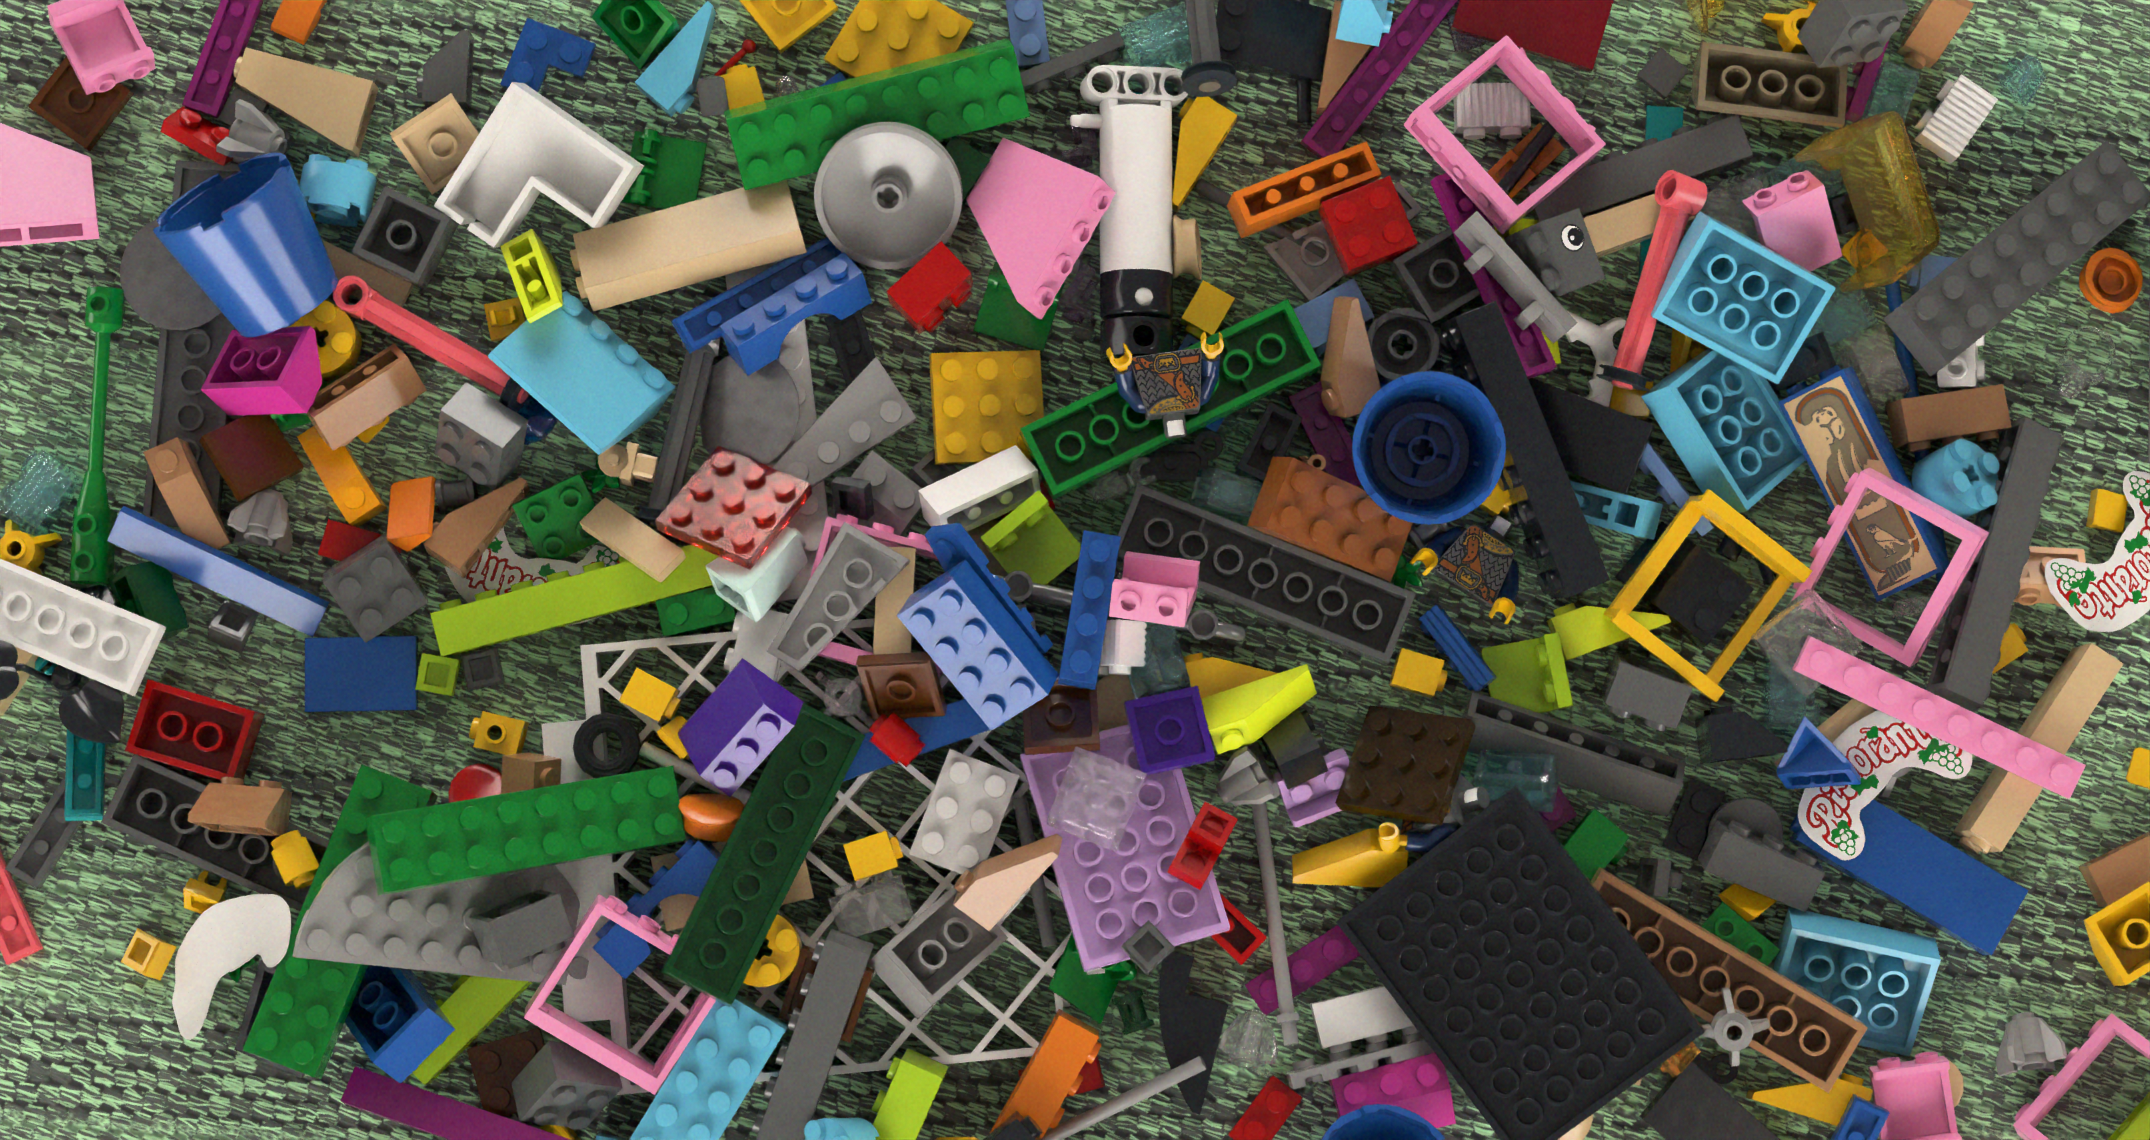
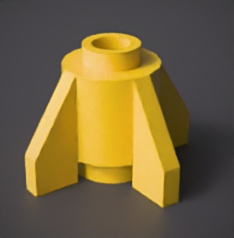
[1761,1,1817,53]
[0,518,62,576]

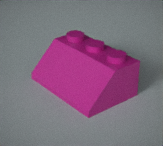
[201,326,322,416]
[1329,1052,1456,1128]

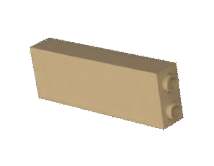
[570,180,807,312]
[1953,643,2123,855]

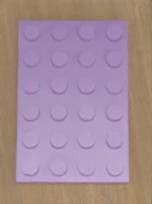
[1020,724,1230,972]

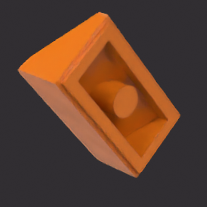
[386,476,436,552]

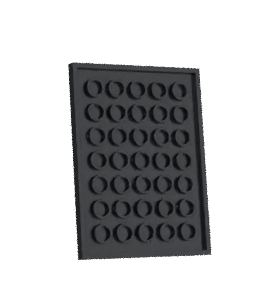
[1336,785,1705,1140]

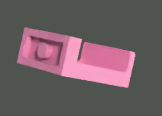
[47,0,156,95]
[1742,170,1842,271]
[1109,551,1200,627]
[1868,1052,1962,1140]

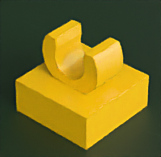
[484,297,526,342]
[183,870,227,914]

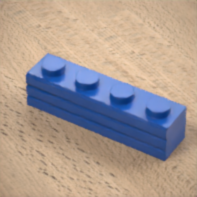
[1419,604,1497,692]

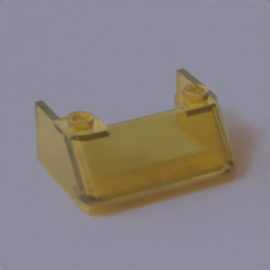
[1794,111,1940,292]

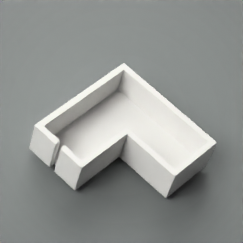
[434,82,644,248]

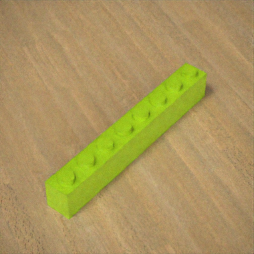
[430,533,726,657]

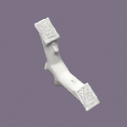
[1566,310,1626,407]

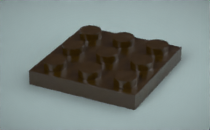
[1335,705,1476,825]

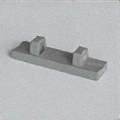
[1454,211,1577,343]

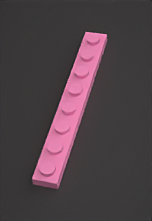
[1792,635,2086,799]

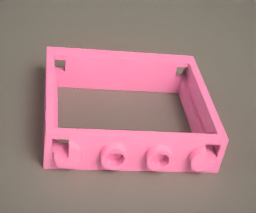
[1404,35,1606,235]
[1792,467,1989,667]
[809,513,942,680]
[524,894,716,1095]
[2013,1013,2150,1140]

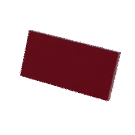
[1451,0,1614,72]

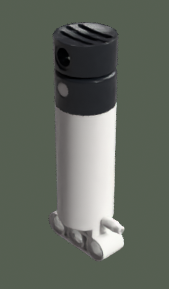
[1070,65,1188,363]

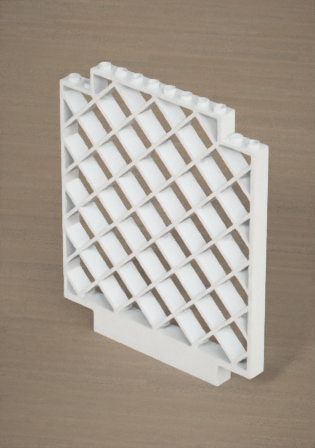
[541,604,1105,1095]

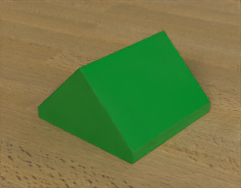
[591,0,681,69]

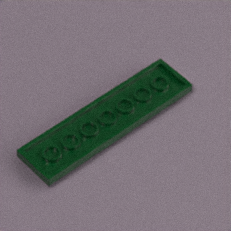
[661,703,866,1007]

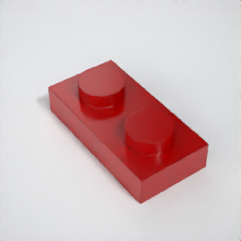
[160,106,233,166]
[1228,1074,1303,1140]

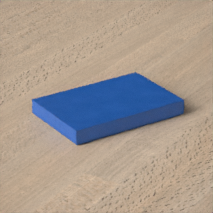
[305,636,418,713]

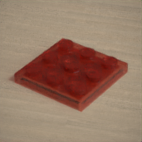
[655,445,812,570]

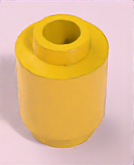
[271,830,319,889]

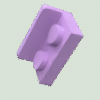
[1274,748,1350,827]

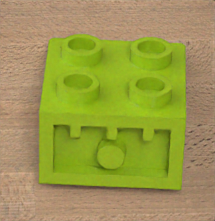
[980,490,1081,598]
[1481,632,1573,713]

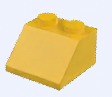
[2084,882,2150,986]

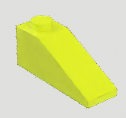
[500,229,563,323]
[1547,603,1671,661]
[1201,664,1317,754]

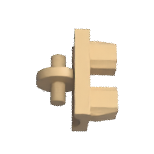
[598,442,659,487]

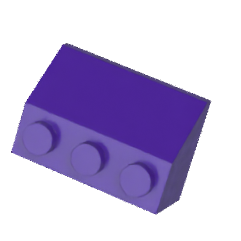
[678,658,803,797]

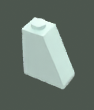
[705,520,808,622]

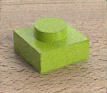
[415,653,461,696]

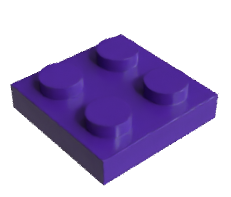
[1124,686,1215,777]

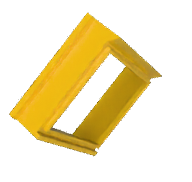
[1604,489,1812,703]

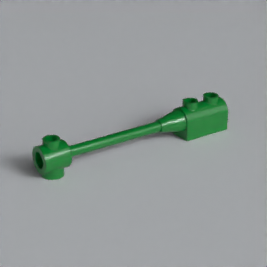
[69,286,125,585]

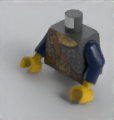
[1106,332,1224,439]
[1410,515,1519,625]
[1379,772,1490,855]

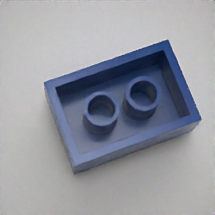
[345,965,455,1084]

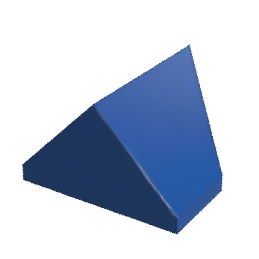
[1777,716,1861,789]

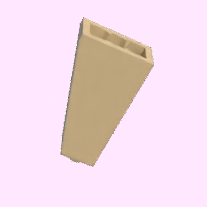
[234,47,379,158]
[1583,194,1695,258]

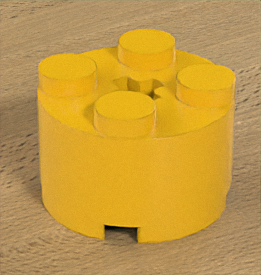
[289,300,362,381]
[743,913,802,987]

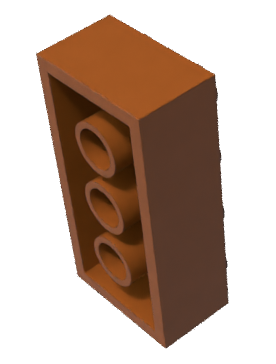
[1247,456,1413,582]

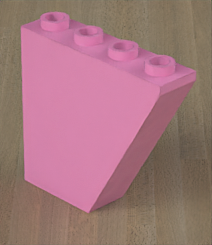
[0,123,99,246]
[966,138,1116,320]

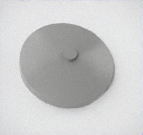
[814,122,963,269]

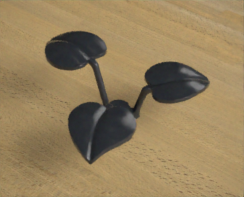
[0,584,124,744]

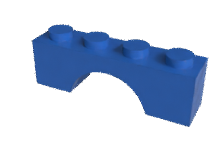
[719,253,872,376]
[1058,530,1121,690]
[592,838,721,980]

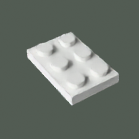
[909,749,1020,875]

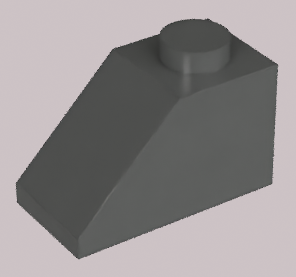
[416,30,474,110]

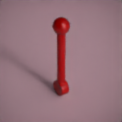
[697,39,756,92]

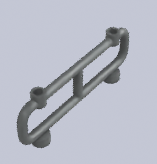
[996,571,1246,642]

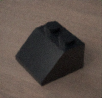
[1695,706,1788,764]

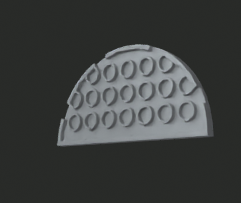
[293,842,589,985]

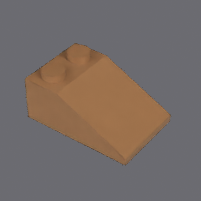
[187,777,292,837]

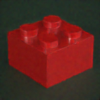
[1318,175,1418,278]
[886,241,973,335]

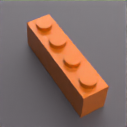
[1227,141,1381,238]
[988,1009,1102,1139]

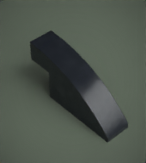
[1158,951,1228,1115]

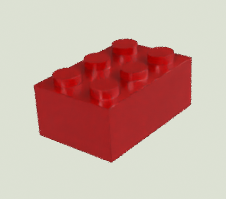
[125,679,265,780]

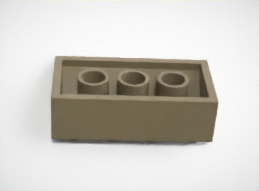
[1691,42,1848,128]

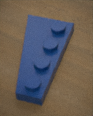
[924,523,1054,653]

